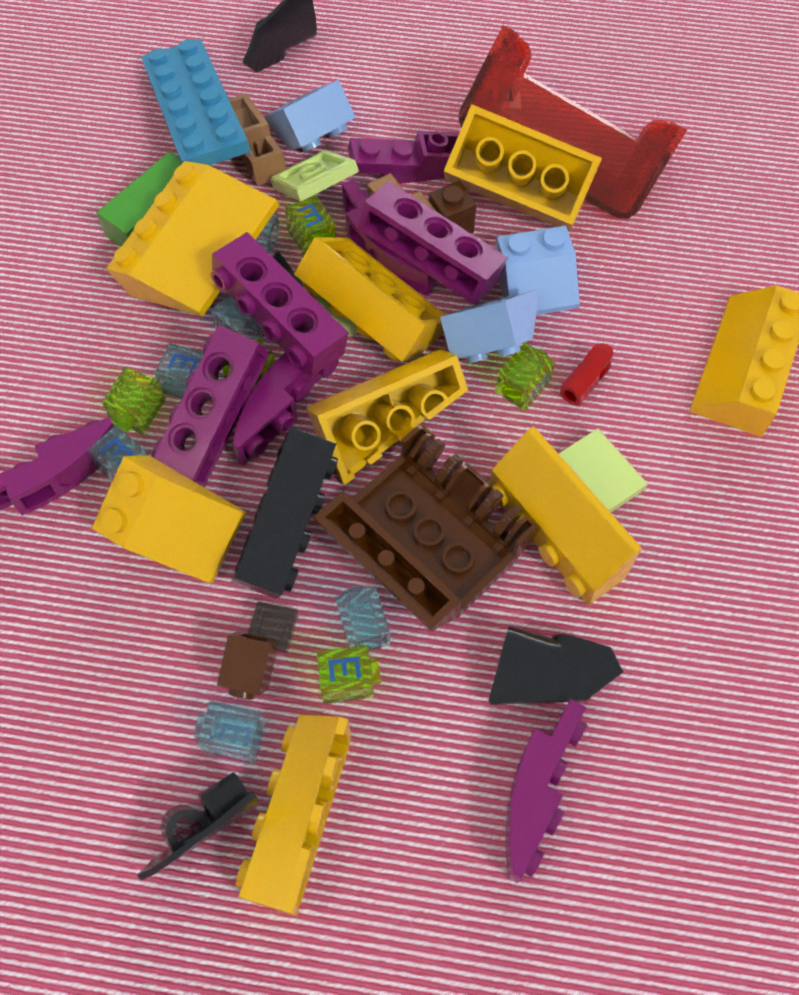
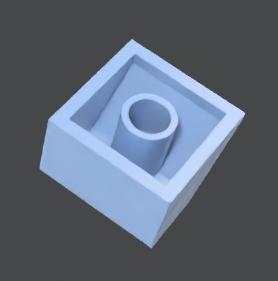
[263,80,356,152]
[495,225,580,315]
[440,289,539,364]

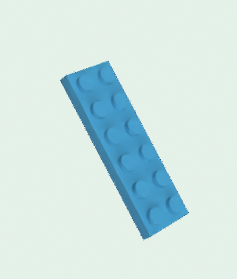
[141,38,251,165]

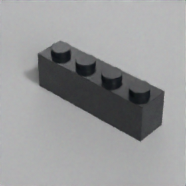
[231,426,338,599]

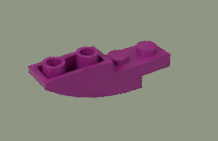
[348,131,459,184]
[342,179,433,296]
[233,352,339,466]
[0,417,122,516]
[505,699,588,883]

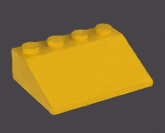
[106,161,280,317]

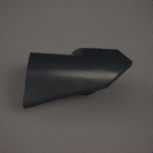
[242,0,317,72]
[488,625,623,705]
[137,772,258,881]

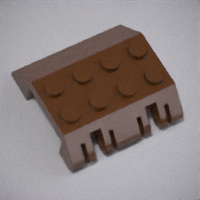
[313,424,540,632]

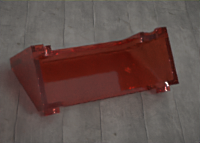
[458,25,687,219]

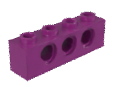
[357,181,508,306]
[211,232,349,377]
[152,325,270,487]

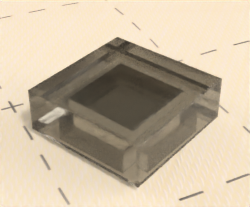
[248,601,299,653]

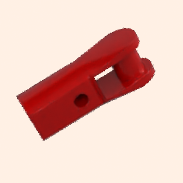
[560,343,613,406]

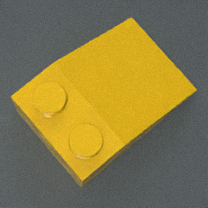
[91,455,246,583]

